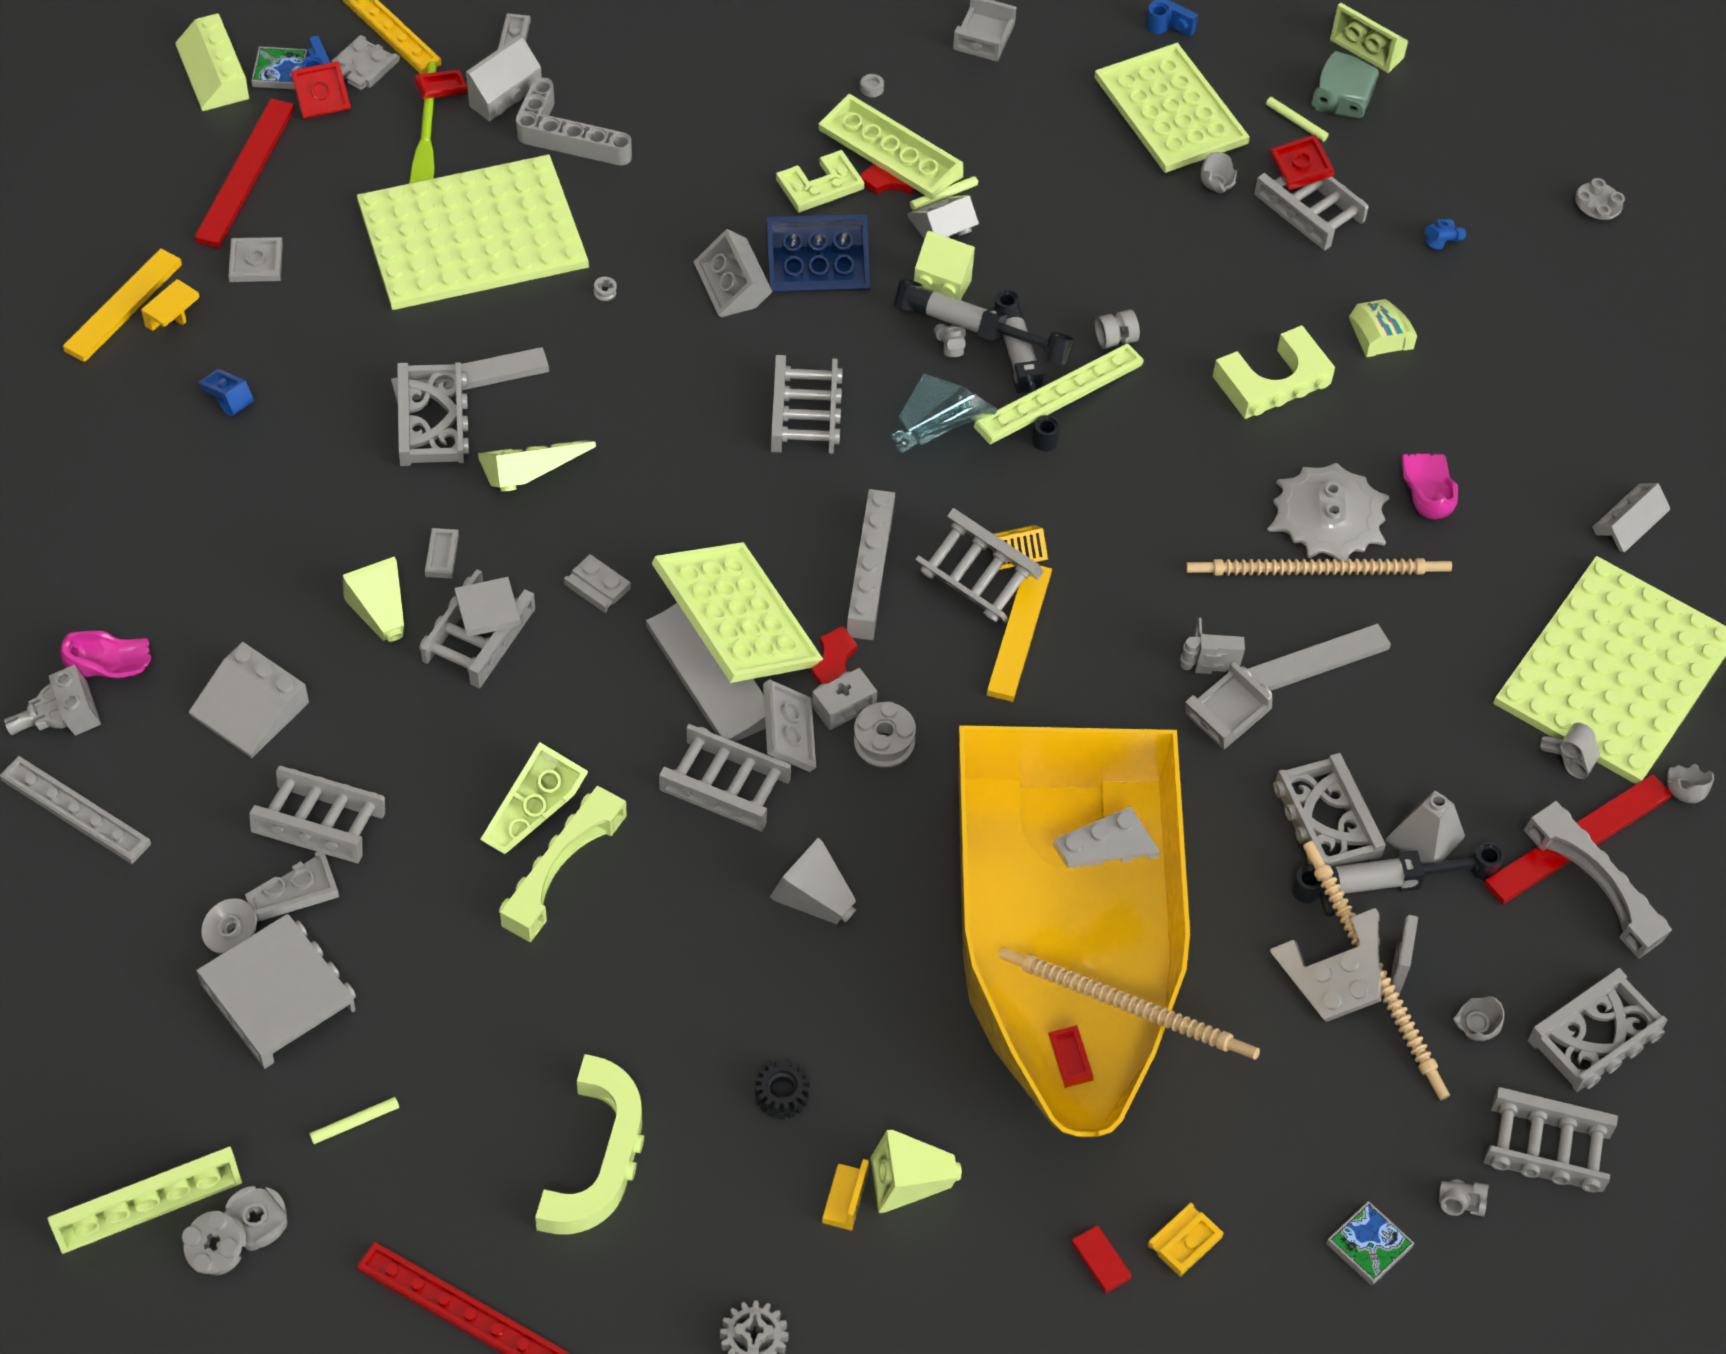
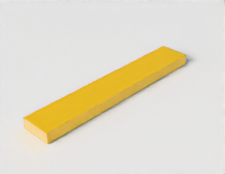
[342,0,442,74]
[63,249,182,363]
[987,566,1052,702]

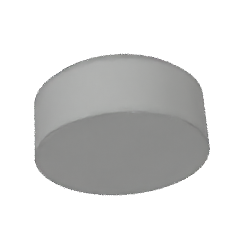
[860,74,884,97]

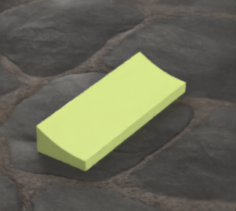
[818,94,964,200]
[47,1147,242,1254]

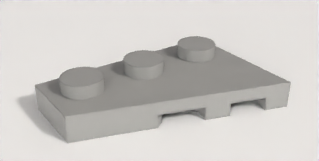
[1053,806,1160,868]
[245,852,339,922]

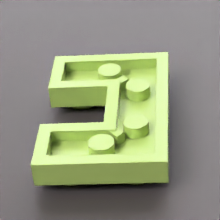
[776,150,864,213]

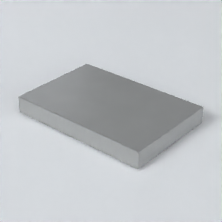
[763,679,816,772]

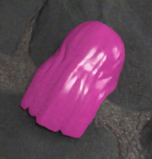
[1402,454,1458,520]
[60,631,151,679]

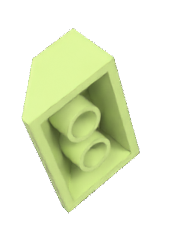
[1330,3,1408,73]

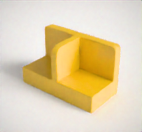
[141,279,199,331]

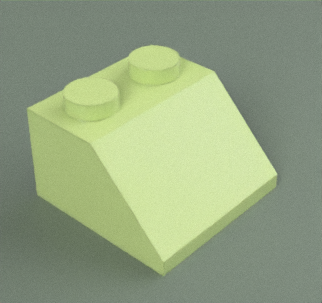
[914,231,975,300]

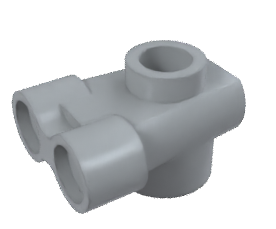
[934,324,966,357]
[1439,1179,1489,1217]

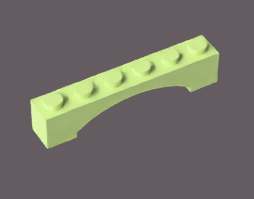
[499,786,627,943]

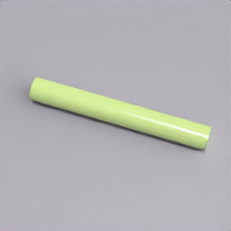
[1266,97,1329,142]
[910,176,978,211]
[309,1097,399,1144]

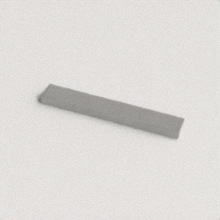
[391,347,549,404]
[1248,624,1391,691]
[0,756,151,864]

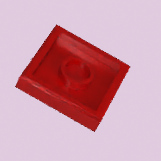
[291,61,351,120]
[1270,134,1335,191]

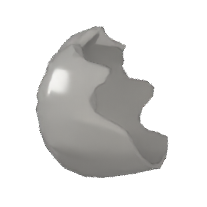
[1200,152,1237,193]
[1667,764,1714,804]
[1453,996,1504,1042]

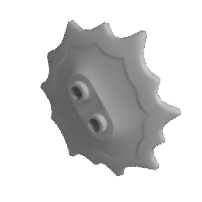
[1267,463,1389,562]

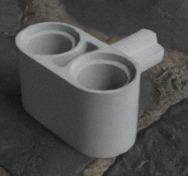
[1540,722,1600,779]

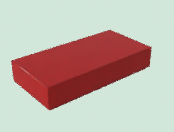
[414,70,468,99]
[1048,1025,1094,1088]
[1071,1225,1132,1294]

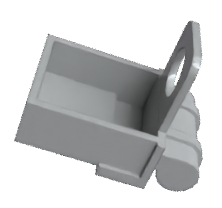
[1180,618,1245,674]

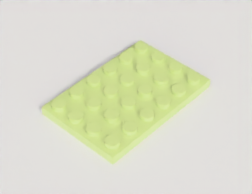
[1094,43,1250,173]
[652,542,823,683]

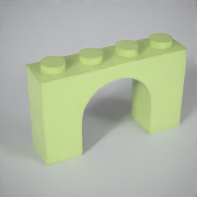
[1213,326,1335,419]

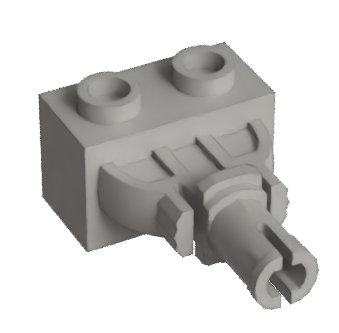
[4,664,101,736]

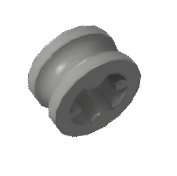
[594,277,617,301]

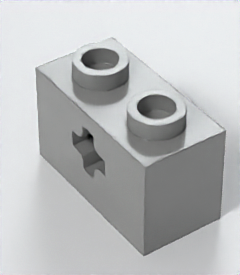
[812,668,877,730]

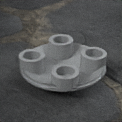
[1575,178,1625,220]

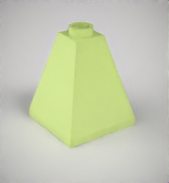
[343,556,404,642]
[871,1130,961,1213]

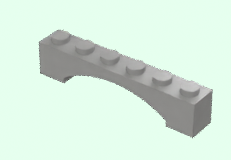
[847,489,895,640]
[1524,801,1672,959]

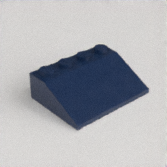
[766,214,870,292]

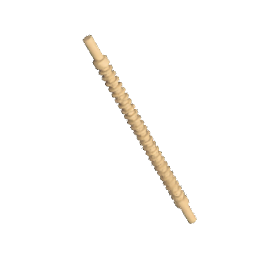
[1186,558,1452,576]
[1303,841,1450,1101]
[998,947,1260,1060]

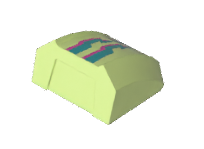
[1349,299,1417,357]

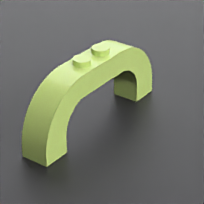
[535,1054,644,1234]

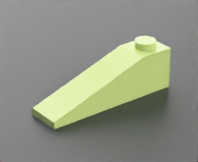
[478,440,596,491]
[480,742,589,854]

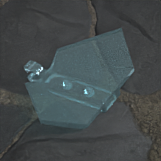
[892,373,997,453]

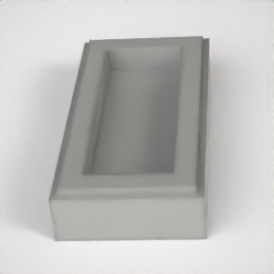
[425,528,459,579]

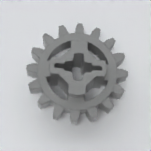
[720,1300,789,1354]

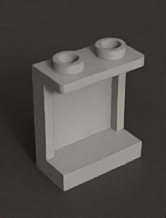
[953,0,1017,62]
[1185,662,1272,750]

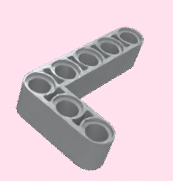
[516,78,632,165]

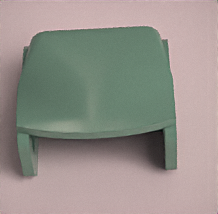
[1312,51,1379,118]

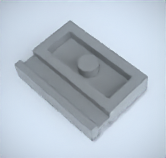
[564,554,631,613]

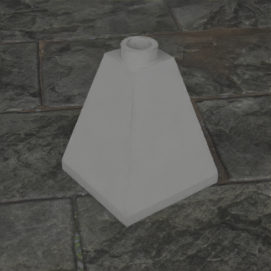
[1385,791,1465,864]
[770,838,856,924]

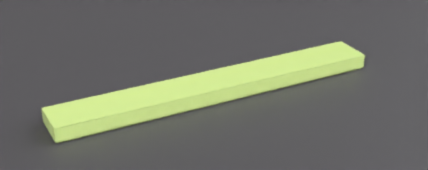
[974,343,1144,444]

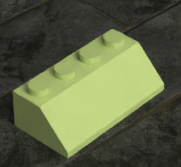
[175,13,249,111]

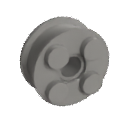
[854,702,916,767]

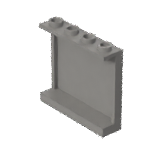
[196,914,356,1069]

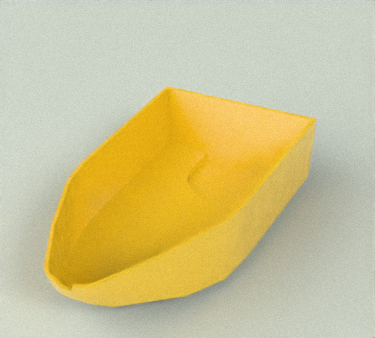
[958,726,1190,1137]

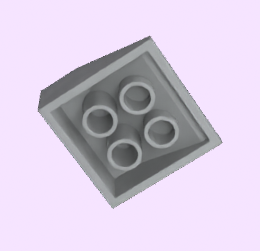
[189,642,309,758]

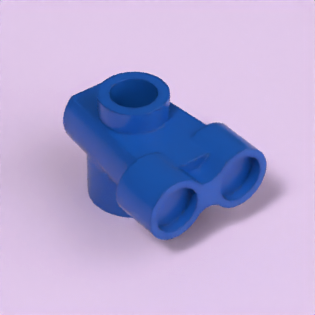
[1425,219,1466,249]

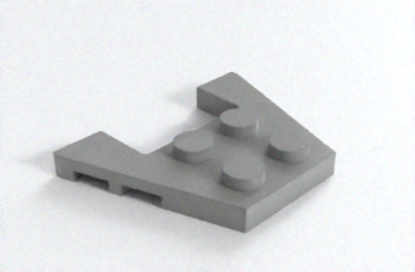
[1270,908,1381,1022]

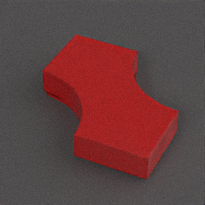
[860,164,916,195]
[811,626,858,685]

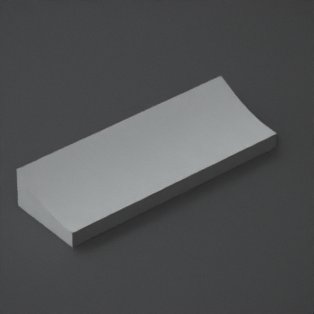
[646,603,766,742]

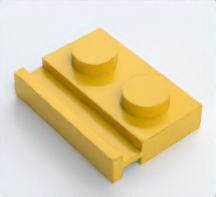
[1148,1203,1224,1277]

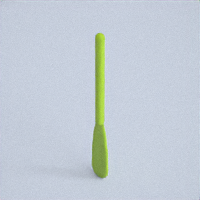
[409,61,437,184]

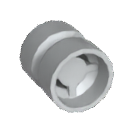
[1095,309,1140,349]

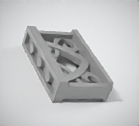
[397,362,469,466]
[1273,753,1386,867]
[1528,968,1668,1092]

